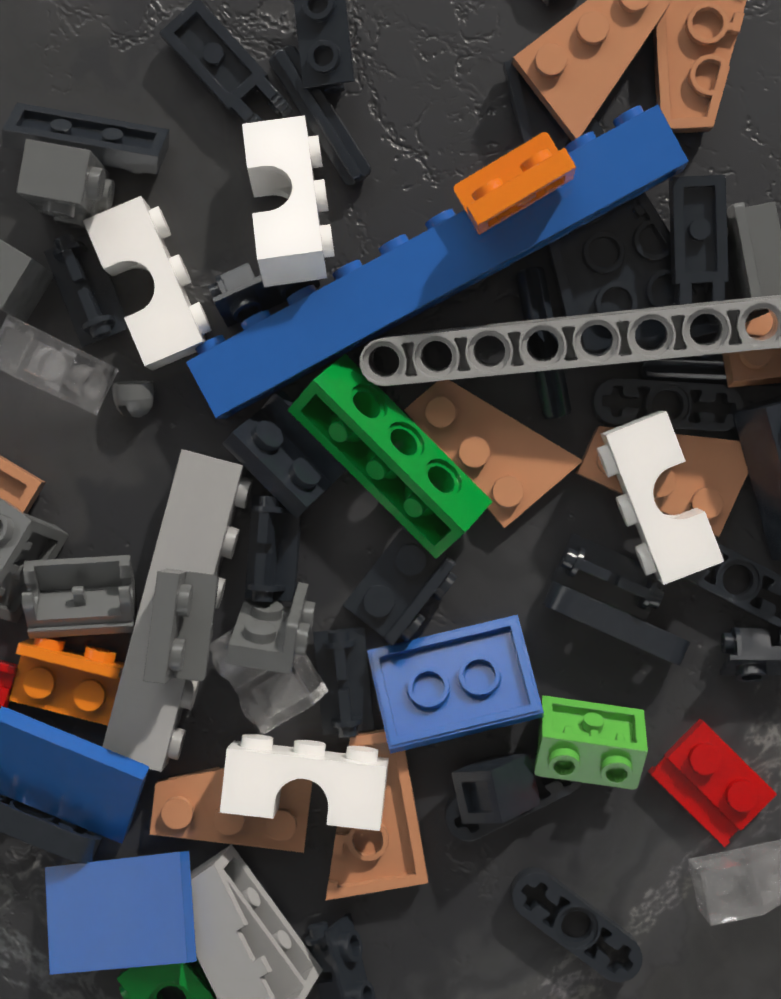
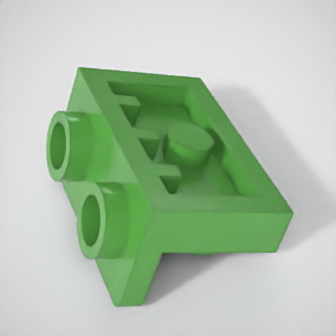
[534,695,648,790]

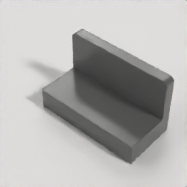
[727,201,781,313]

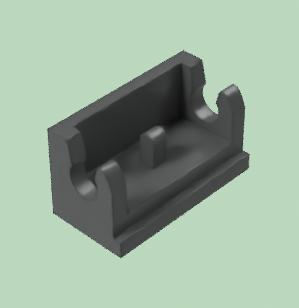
[0,239,54,322]
[22,555,137,639]

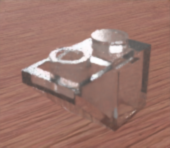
[0,315,119,415]
[210,628,329,735]
[688,840,781,926]

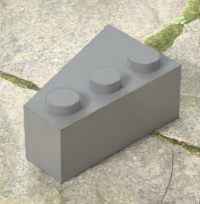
[191,844,323,999]

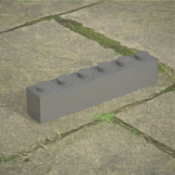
[102,449,253,772]

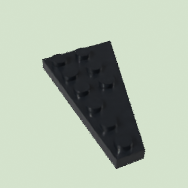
[503,60,719,353]

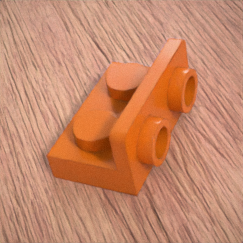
[454,132,576,235]
[9,637,124,726]

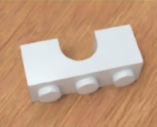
[242,115,335,287]
[83,196,212,371]
[597,410,724,585]
[220,734,389,831]

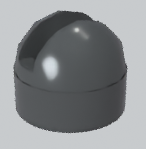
[112,380,155,418]

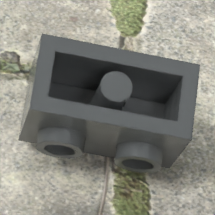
[16,139,115,228]

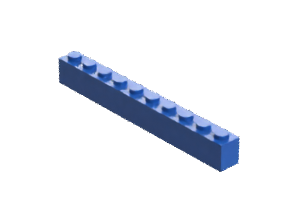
[186,104,689,419]

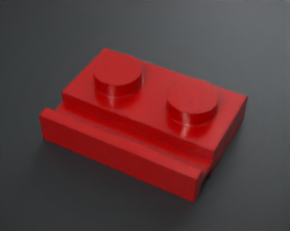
[648,719,777,847]

